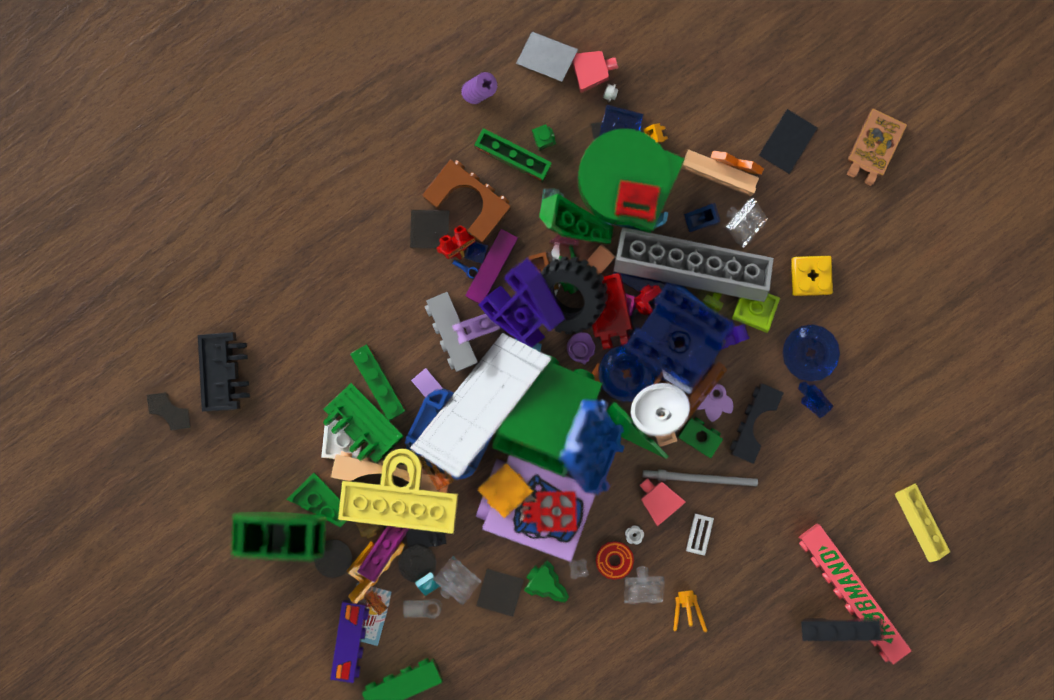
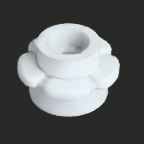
[603,84,618,102]
[625,525,644,545]

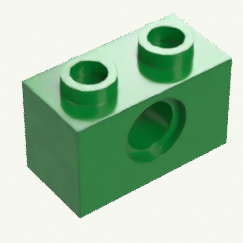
[677,417,723,458]

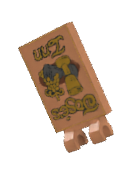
[847,109,907,186]

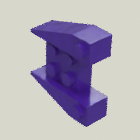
[479,258,565,348]

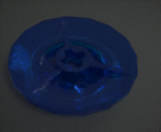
[782,324,840,382]
[599,345,655,402]

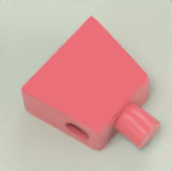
[572,51,618,93]
[639,478,686,526]

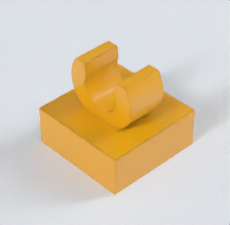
[643,123,668,144]

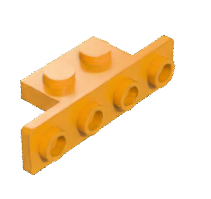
[347,541,405,604]

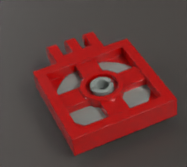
[523,491,577,532]

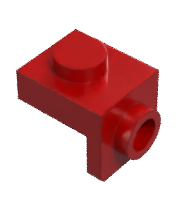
[633,285,662,315]

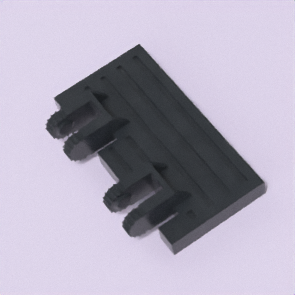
[198,332,250,412]

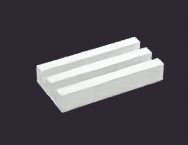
[686,514,714,556]

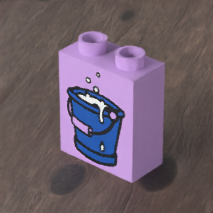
[476,455,595,562]

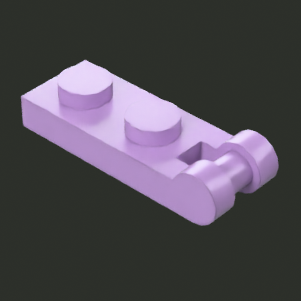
[452,314,501,344]

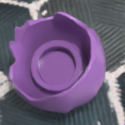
[567,332,595,365]

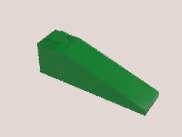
[539,193,614,244]
[606,402,669,459]

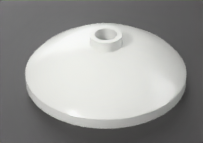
[631,383,690,436]

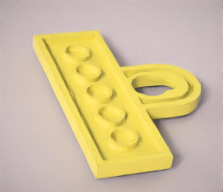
[338,449,458,533]

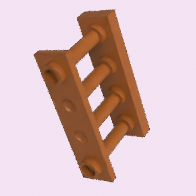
[654,339,727,430]

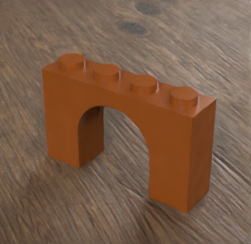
[422,159,511,244]

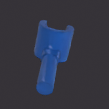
[452,260,478,278]

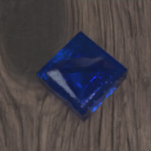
[464,242,488,264]

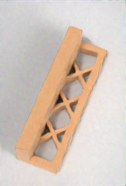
[681,150,759,196]

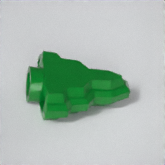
[524,560,569,603]

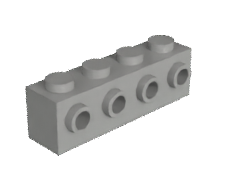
[425,292,478,372]

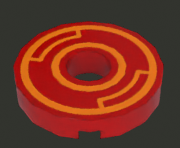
[596,541,634,580]

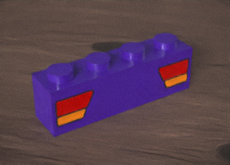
[330,600,369,683]

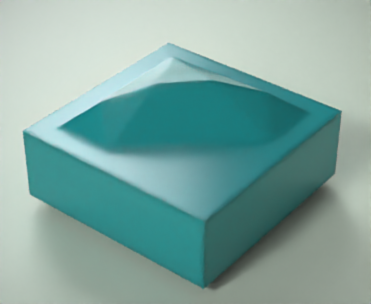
[415,572,441,596]

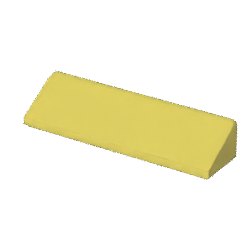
[895,483,950,562]

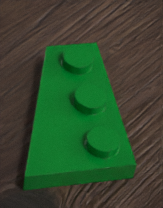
[286,472,347,527]

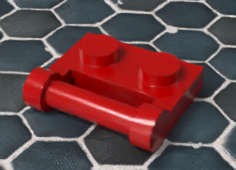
[615,180,660,222]

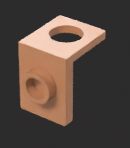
[587,244,615,274]

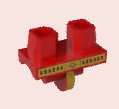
[436,226,476,259]

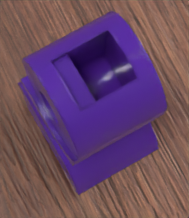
[710,324,750,352]

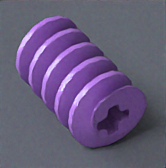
[462,72,497,104]

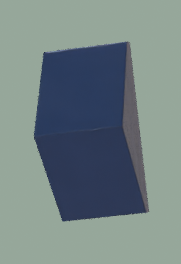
[684,203,721,233]

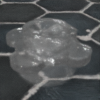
[569,558,589,579]

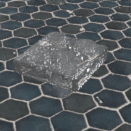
[726,198,768,248]
[433,556,481,605]
[624,566,665,604]

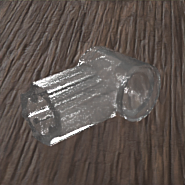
[403,599,443,619]

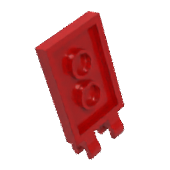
[592,273,633,350]

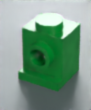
[532,124,556,151]

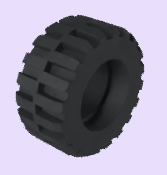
[540,257,608,334]

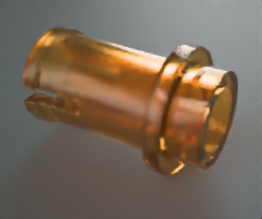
[364,590,388,616]

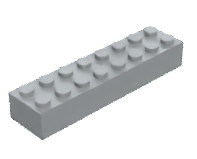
[613,227,773,302]

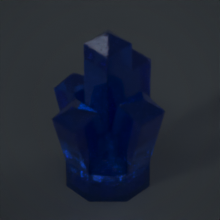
[798,382,833,418]

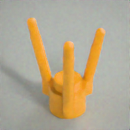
[673,590,707,633]

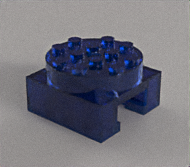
[624,283,734,395]

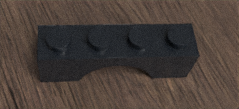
[729,384,784,464]
[801,618,884,641]

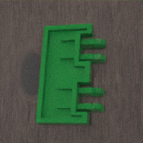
[323,383,404,464]

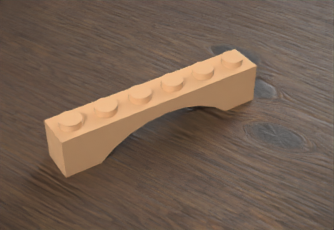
[331,451,450,493]

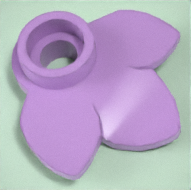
[697,384,733,422]

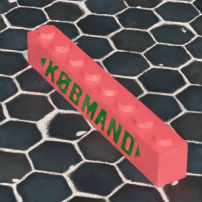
[798,524,912,665]

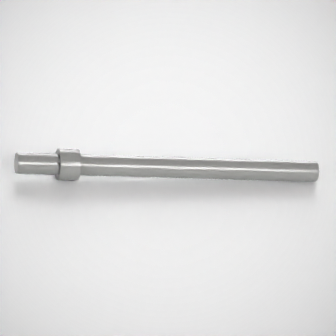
[642,469,758,486]

